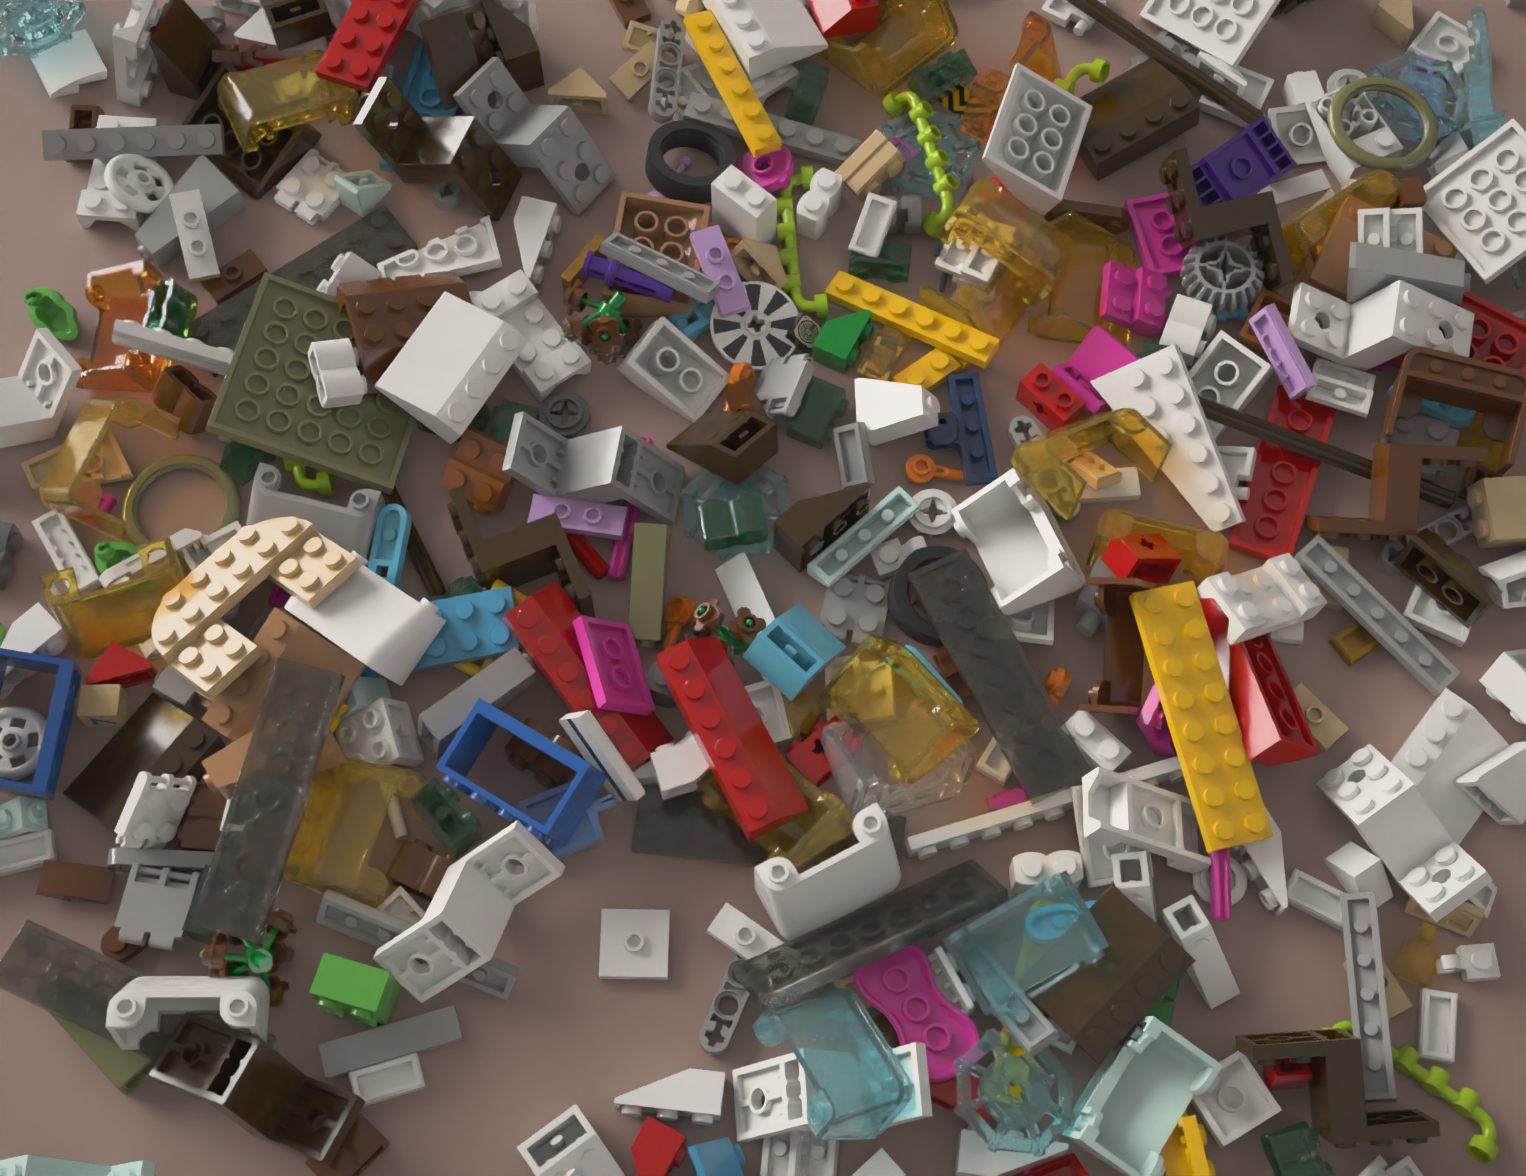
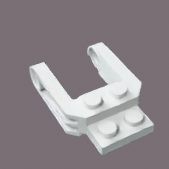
[99,520,267,661]

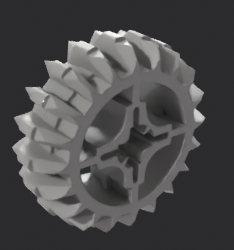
[1180,237,1264,315]

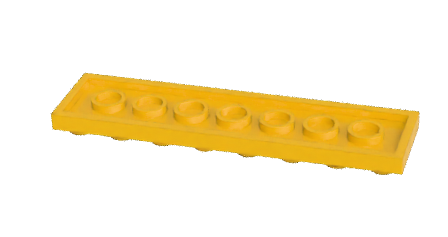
[1129,581,1274,853]

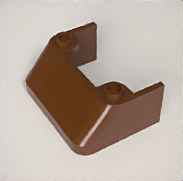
[1378,346,1526,475]
[1077,577,1164,716]

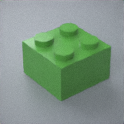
[309,953,401,1029]

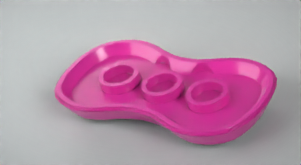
[853,936,981,1082]

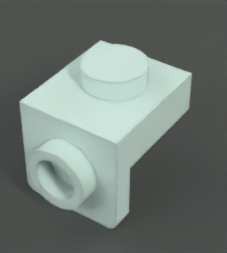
[0,796,49,840]

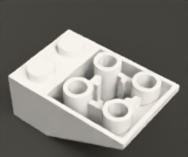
[1305,85,1404,189]
[517,1104,625,1176]

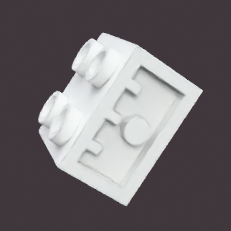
[335,697,424,785]

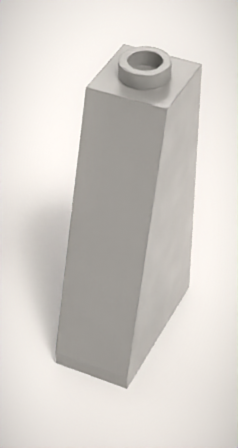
[135,154,246,270]
[1346,242,1471,304]
[417,647,536,760]

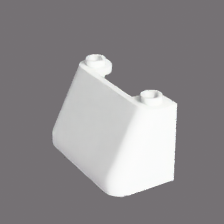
[951,468,1087,616]
[284,551,446,686]
[754,802,901,942]
[105,976,270,1050]

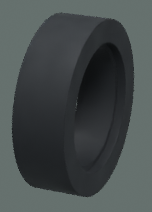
[645,120,737,204]
[888,545,989,647]

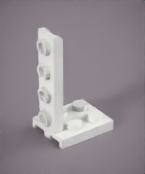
[112,319,234,443]

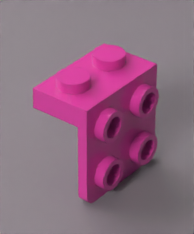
[1051,326,1140,414]

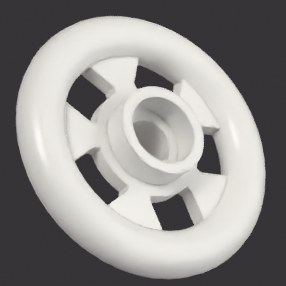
[104,154,174,213]
[0,706,47,781]

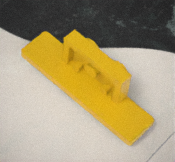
[1159,1110,1216,1176]

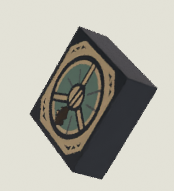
[785,311,822,354]

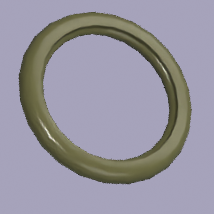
[1327,77,1439,172]
[121,454,241,563]

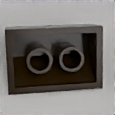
[418,3,495,110]
[1393,527,1503,629]

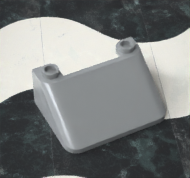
[246,462,386,567]

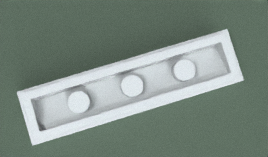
[715,552,775,680]

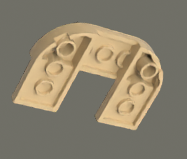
[152,516,361,700]

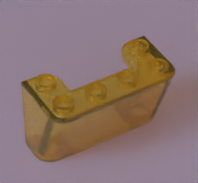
[39,537,189,659]

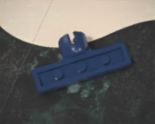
[924,373,998,486]

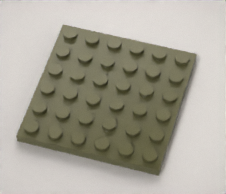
[205,272,416,495]

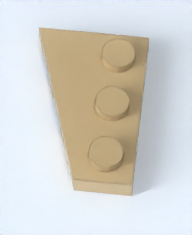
[20,424,135,494]

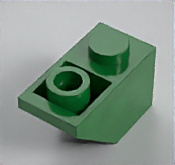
[812,310,875,375]

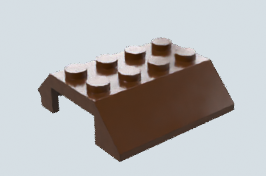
[335,271,473,397]

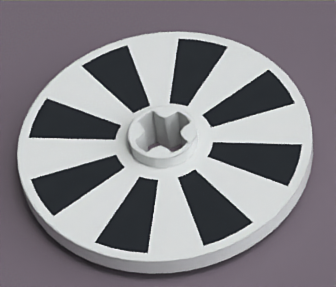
[709,281,799,371]

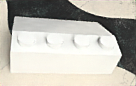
[702,0,828,80]
[982,63,1093,216]
[374,291,529,444]
[1390,688,1510,845]

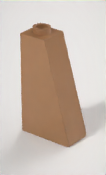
[202,697,349,800]

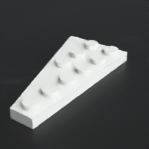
[1090,344,1246,533]

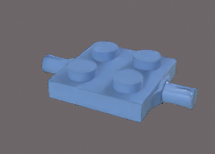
[517,780,617,860]

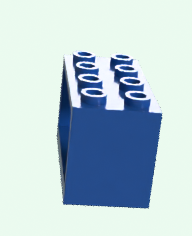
[0,648,82,801]
[436,698,607,846]

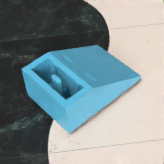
[743,604,847,701]

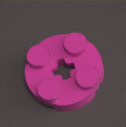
[735,146,795,193]

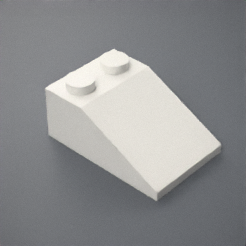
[616,316,729,423]
[1189,330,1275,440]

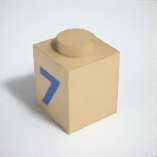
[74,684,129,727]

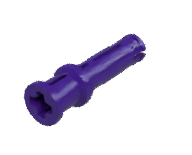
[580,250,674,303]

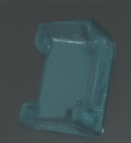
[942,870,1109,1018]
[751,988,913,1141]

